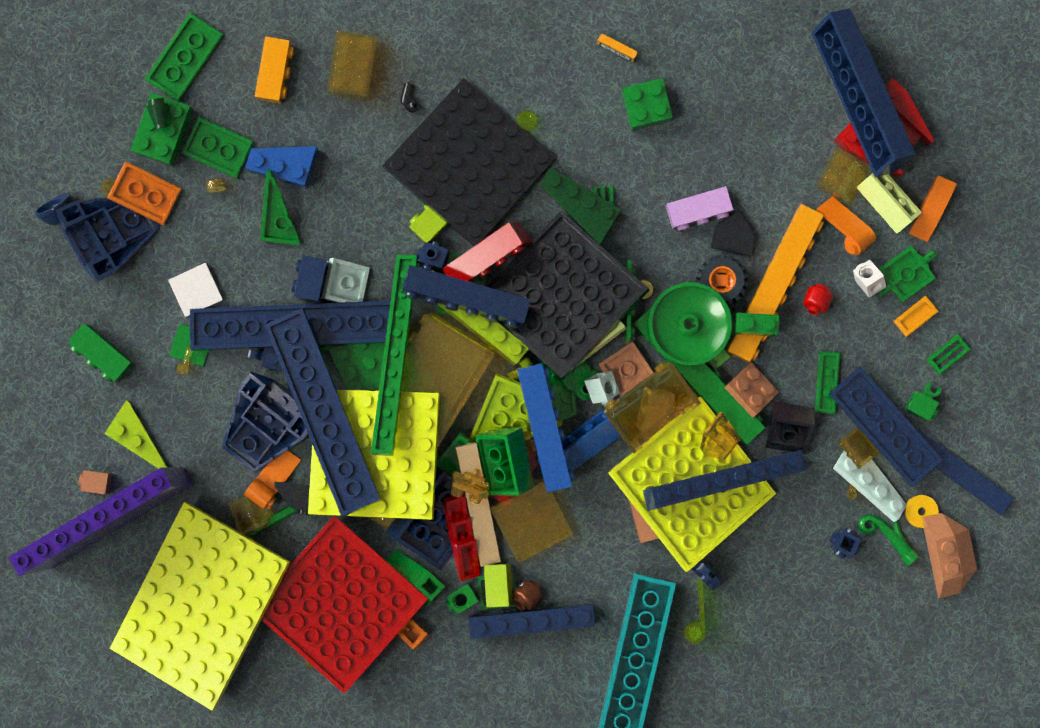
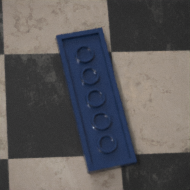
[828,367,943,487]

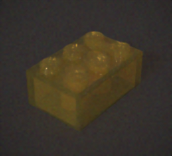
[327,30,379,101]

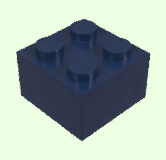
[292,255,329,304]

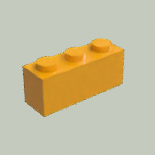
[255,36,294,104]

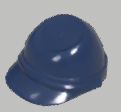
[35,193,70,225]

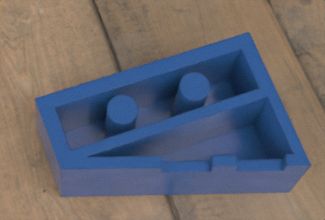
[245,146,319,189]

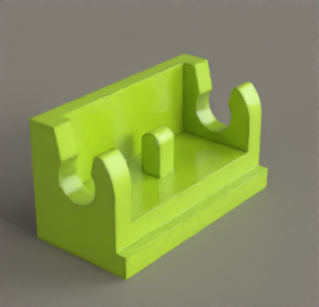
[484,563,514,607]

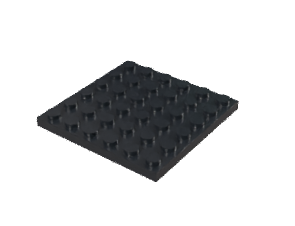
[382,78,556,246]
[488,211,650,380]

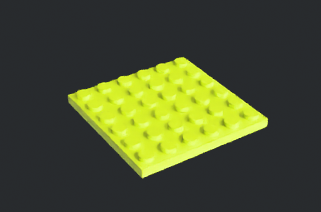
[308,390,440,520]
[608,396,776,572]

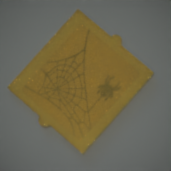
[838,427,880,469]

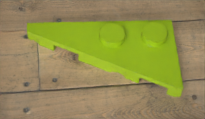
[104,400,167,469]

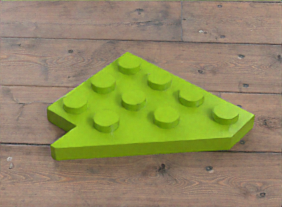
[469,373,562,442]

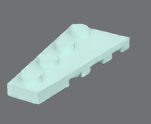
[833,437,907,522]

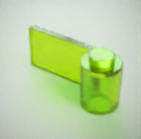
[683,579,705,644]

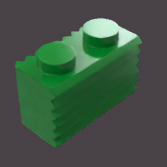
[734,313,779,337]

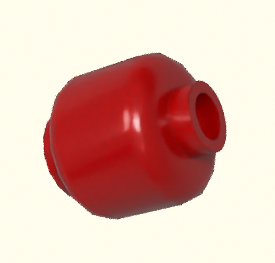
[803,284,833,316]

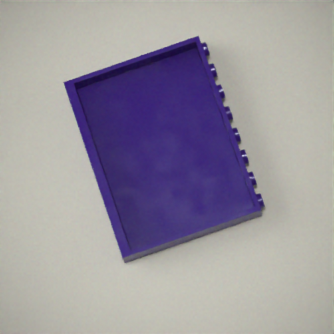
[8,467,194,576]

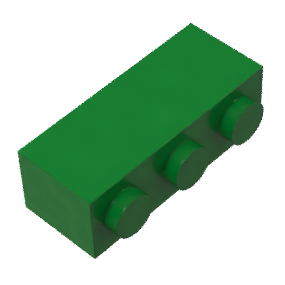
[68,323,134,382]

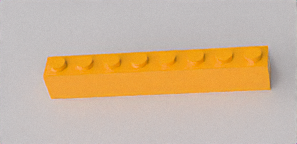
[726,204,824,363]

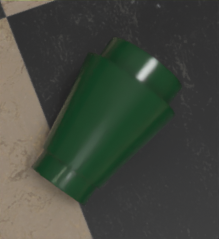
[146,98,167,129]

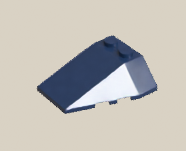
[56,198,160,282]
[222,372,308,472]

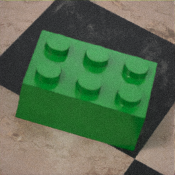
[130,92,194,167]

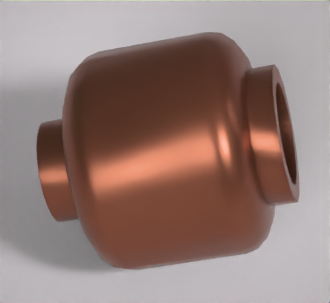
[512,580,543,611]

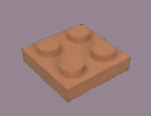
[598,342,653,397]
[725,362,779,418]

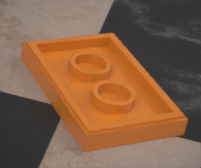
[107,161,181,226]

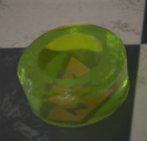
[516,110,537,131]

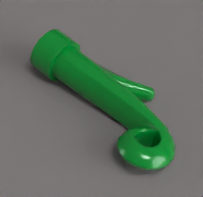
[858,514,920,566]

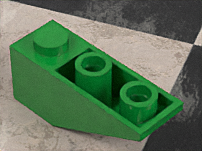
[386,550,445,606]

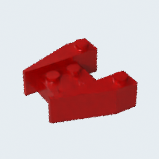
[833,78,934,178]

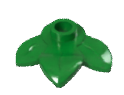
[563,361,599,400]

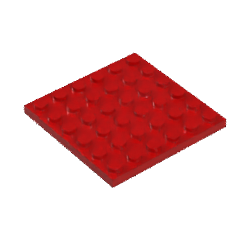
[261,516,428,694]

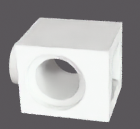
[853,260,886,297]

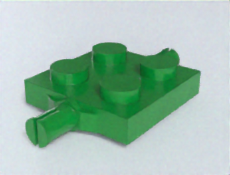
[877,245,937,303]

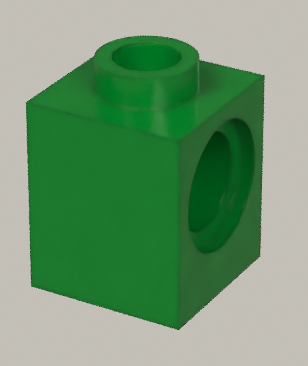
[446,583,479,615]

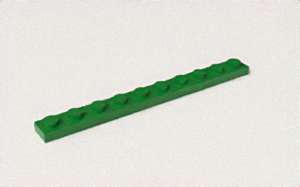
[371,255,418,456]

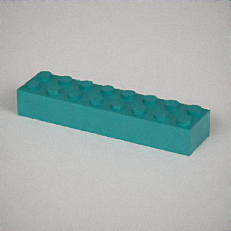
[598,573,676,728]

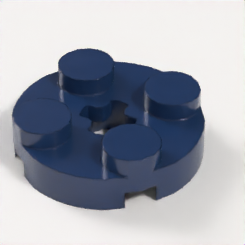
[691,561,723,591]

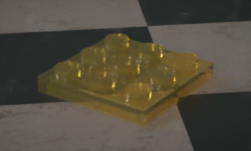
[490,480,573,563]

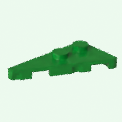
[260,169,300,245]

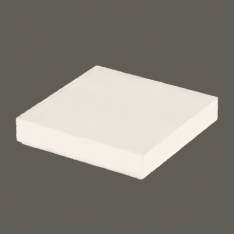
[168,263,223,317]

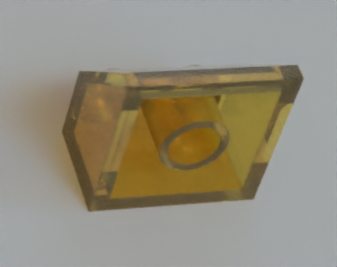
[815,147,869,206]

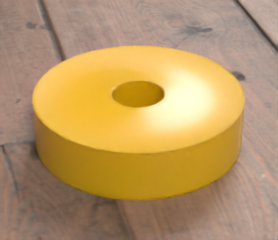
[904,495,939,528]

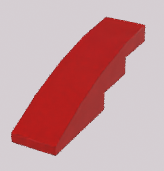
[443,493,480,582]

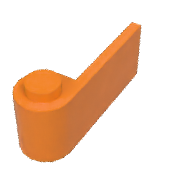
[816,196,876,256]
[244,450,301,510]

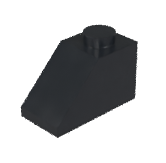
[274,482,310,515]

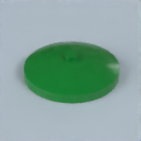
[648,282,732,366]

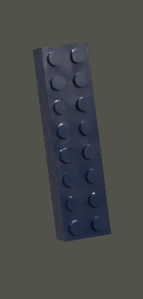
[811,8,916,177]

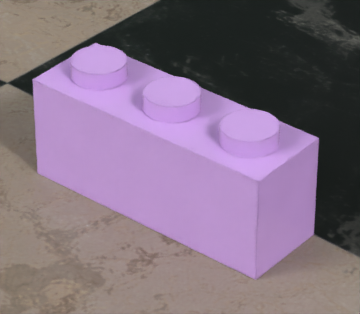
[666,186,733,231]

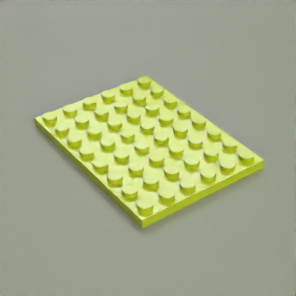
[110,502,290,710]

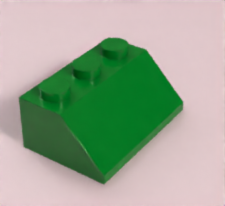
[475,428,534,495]

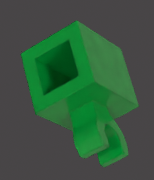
[904,382,942,421]

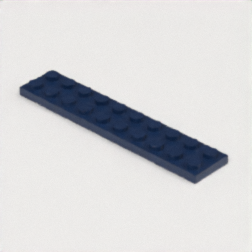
[190,301,391,351]
[265,308,381,517]

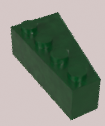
[540,167,621,245]

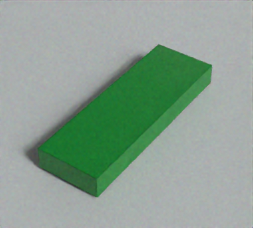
[815,351,840,414]

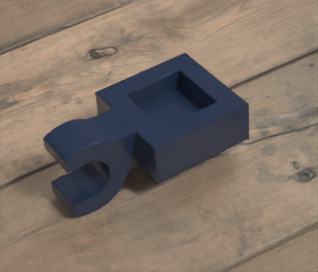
[248,348,282,371]

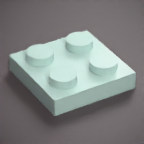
[321,258,370,303]

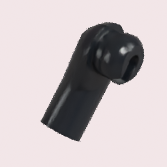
[400,83,420,113]

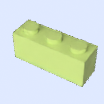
[856,173,922,233]

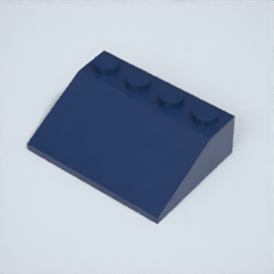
[386,466,470,570]

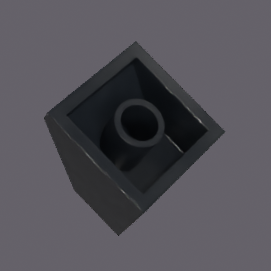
[765,401,815,454]

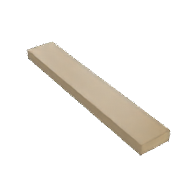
[455,442,501,567]

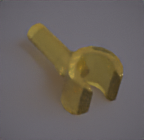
[177,346,191,375]

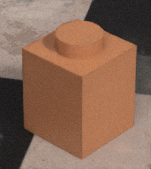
[78,470,112,494]

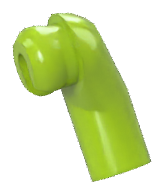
[507,357,533,381]

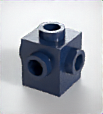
[417,241,449,273]
[829,528,862,559]

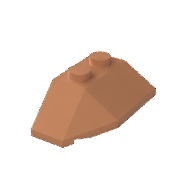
[922,513,977,598]

